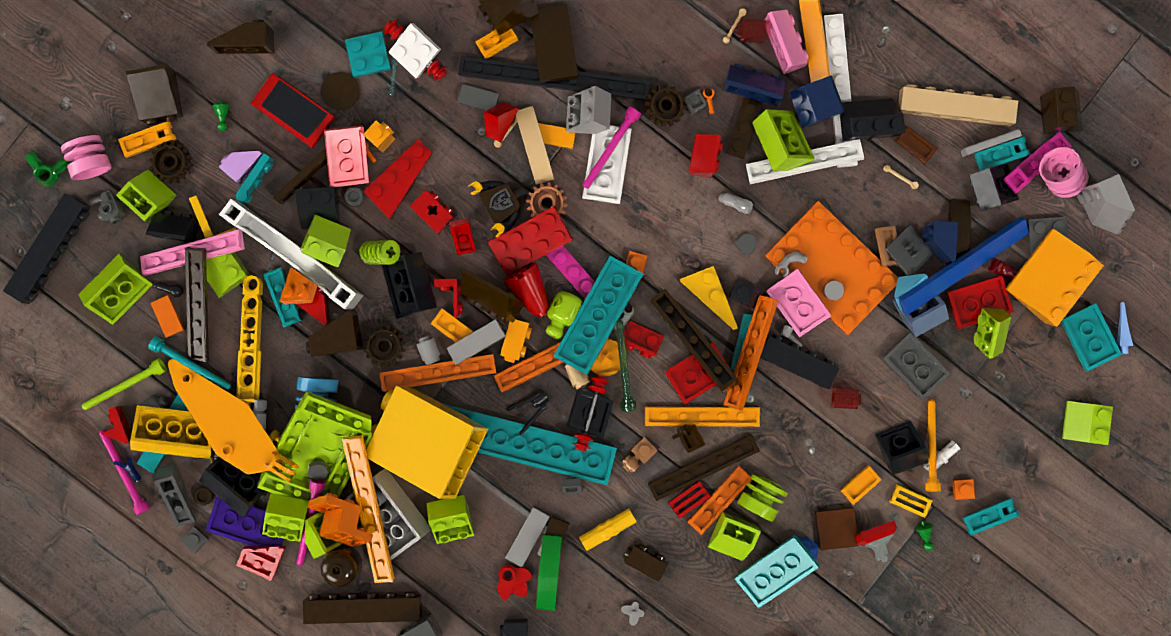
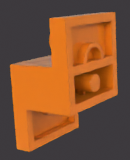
[307,493,373,547]

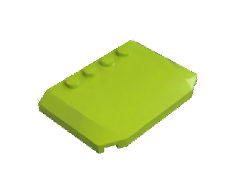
[257,391,372,501]

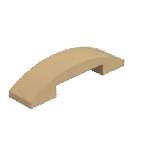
[516,106,554,185]

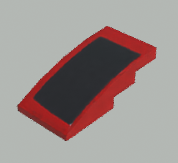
[250,73,335,148]

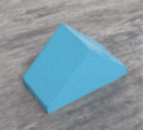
[894,274,928,311]

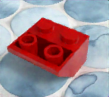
[688,134,723,178]

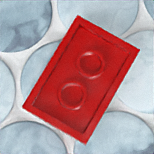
[946,276,1014,329]
[664,342,731,405]

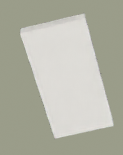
[582,125,632,204]

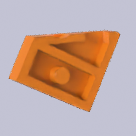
[280,268,318,304]

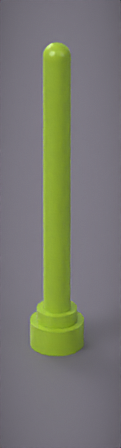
[82,358,167,410]

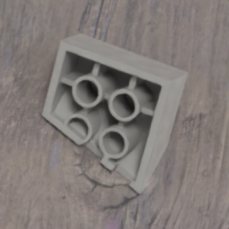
[1077,174,1135,234]

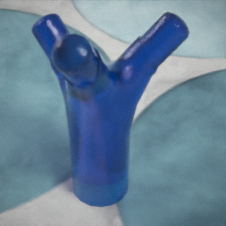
[114,458,142,482]

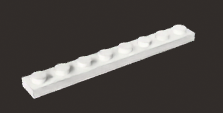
[823,14,858,168]

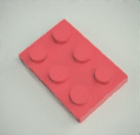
[324,125,369,187]

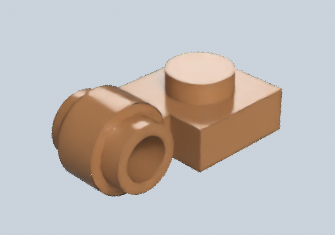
[621,437,658,473]

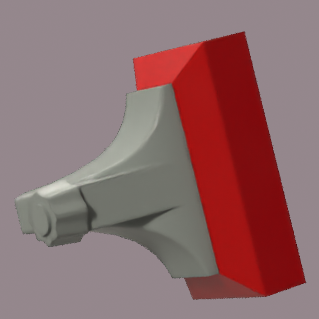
[855,521,897,563]

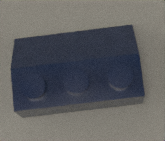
[722,64,786,107]

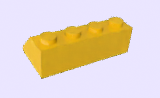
[130,405,212,459]

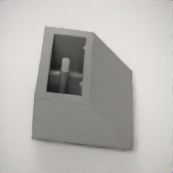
[566,86,611,134]

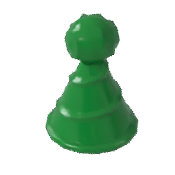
[211,100,231,131]
[914,521,934,551]

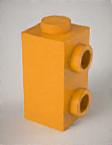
[363,121,395,153]
[500,319,532,363]

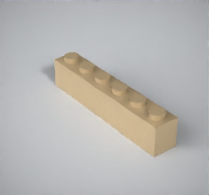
[898,85,1018,126]

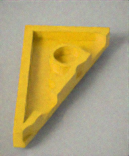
[679,266,738,330]

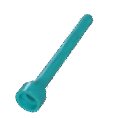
[148,336,231,390]

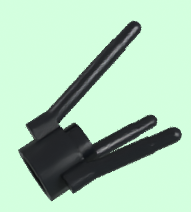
[507,389,549,435]

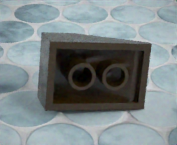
[207,19,274,54]

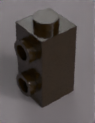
[623,543,668,582]

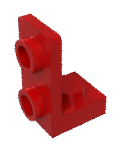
[434,279,463,318]

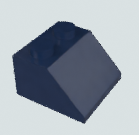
[789,76,845,128]
[922,221,958,263]

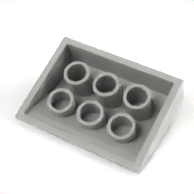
[345,469,431,560]

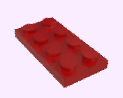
[488,205,573,276]

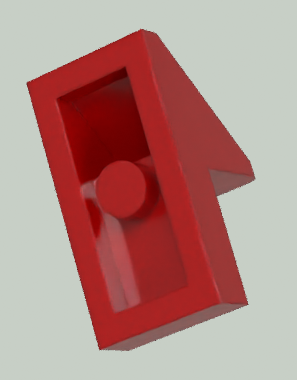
[449,218,476,255]
[101,406,132,444]

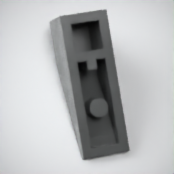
[154,463,195,527]

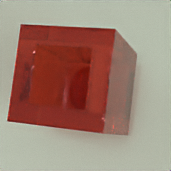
[737,19,766,43]
[831,388,861,409]

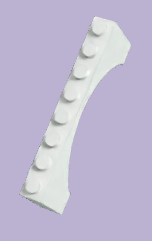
[219,199,364,310]

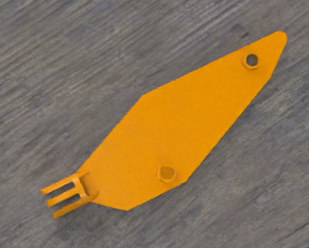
[168,359,299,482]

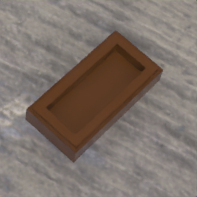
[894,125,938,165]

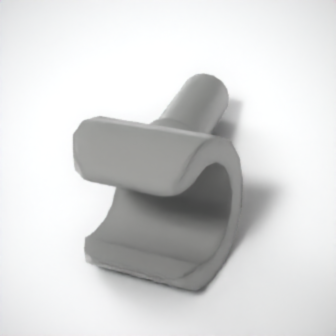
[780,325,803,347]

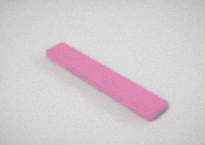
[140,229,245,276]

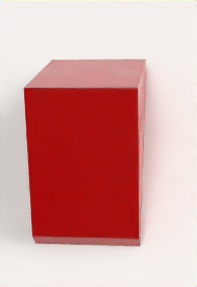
[484,102,519,143]

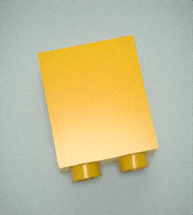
[366,386,489,499]

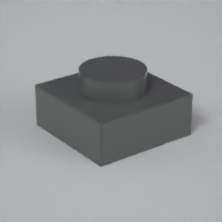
[561,477,582,494]
[180,525,209,553]

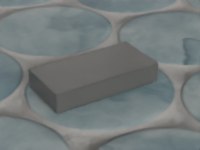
[457,84,499,111]

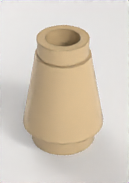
[565,364,590,389]

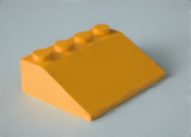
[1006,229,1104,327]

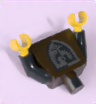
[468,180,527,237]

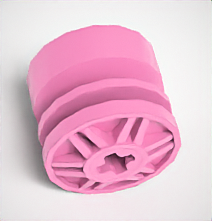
[61,135,112,180]
[1039,147,1089,198]

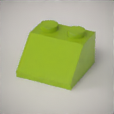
[300,214,351,267]
[206,252,251,298]
[1062,401,1113,445]

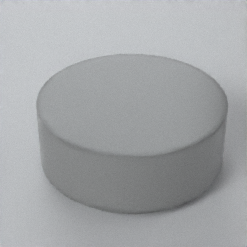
[824,281,844,300]

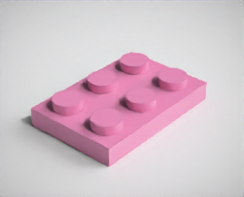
[766,268,831,338]

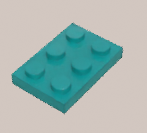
[1061,303,1122,372]

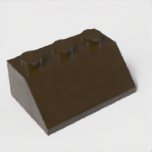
[461,269,524,323]

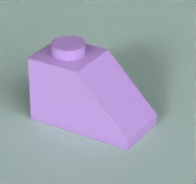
[219,151,263,184]

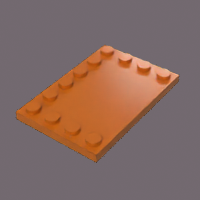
[765,201,898,335]

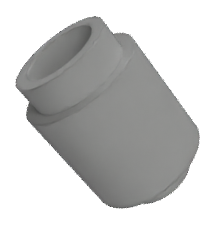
[416,335,440,365]

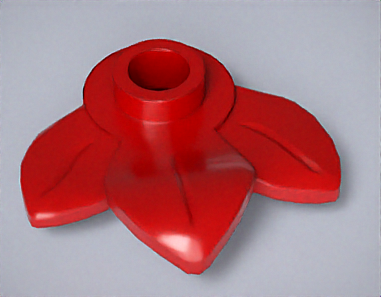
[497,564,533,601]

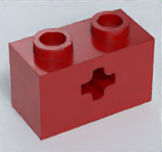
[410,190,455,235]

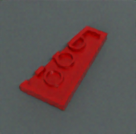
[363,139,432,219]

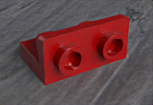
[620,321,664,359]

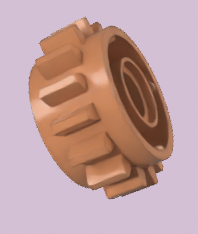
[526,182,568,218]

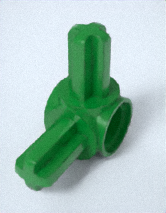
[25,152,72,187]

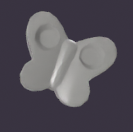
[621,601,644,626]

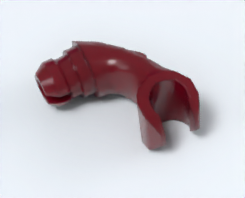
[988,258,1019,279]

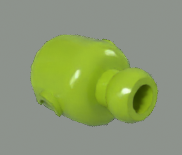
[546,291,583,339]

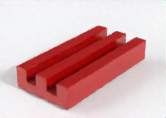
[668,481,710,519]

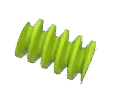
[359,240,400,265]

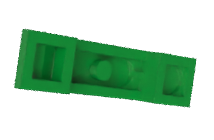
[536,534,562,611]

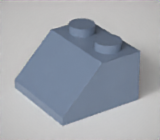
[892,295,949,337]

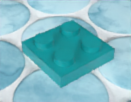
[345,31,391,78]

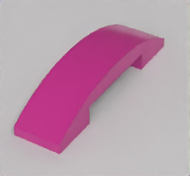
[1003,132,1072,194]

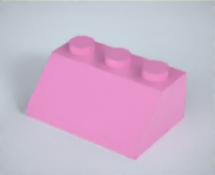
[763,10,809,75]

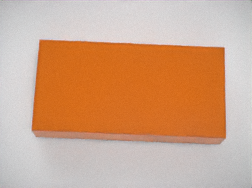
[150,295,185,338]

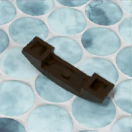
[946,200,971,266]

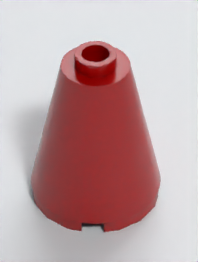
[503,262,550,317]

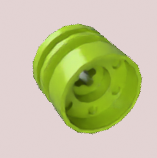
[737,474,788,522]

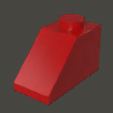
[297,286,331,326]

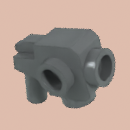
[89,190,125,225]

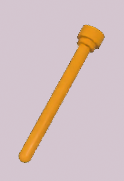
[925,399,941,492]

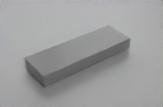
[960,129,1022,157]
[447,319,506,365]
[505,507,550,567]

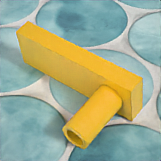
[189,196,236,238]

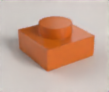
[626,251,648,273]
[952,479,975,500]

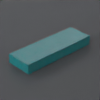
[263,267,303,328]

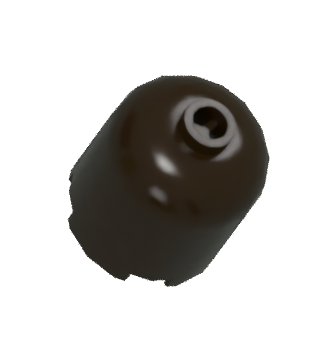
[321,545,362,587]

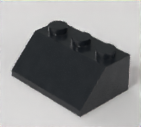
[840,99,906,141]
[382,252,437,319]
[199,457,267,518]

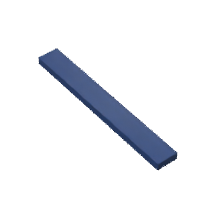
[898,217,1029,315]

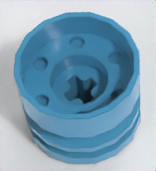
[295,377,339,410]

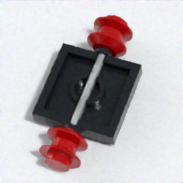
[567,375,614,452]

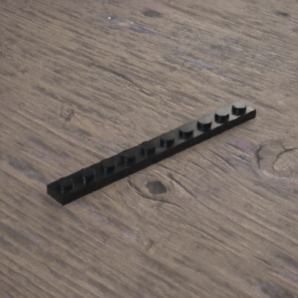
[458,56,650,101]

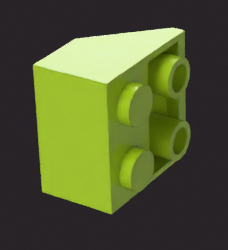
[116,169,177,223]
[974,308,1011,358]
[262,494,309,542]
[427,495,474,544]
[707,512,761,561]

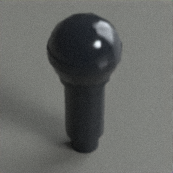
[154,283,183,298]

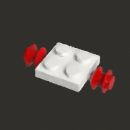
[384,20,447,81]

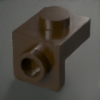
[672,424,706,453]

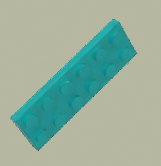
[554,256,644,375]

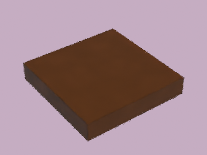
[815,507,859,550]

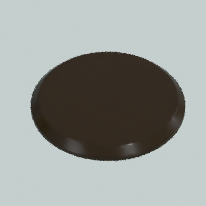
[321,72,359,110]

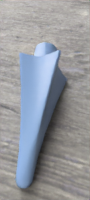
[1116,301,1133,354]

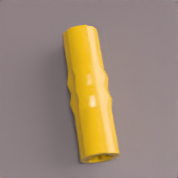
[579,508,637,551]

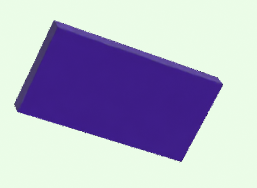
[205,496,284,546]

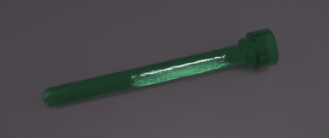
[616,320,636,412]

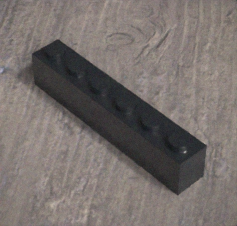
[3,193,91,304]

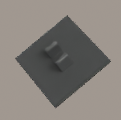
[885,225,934,276]

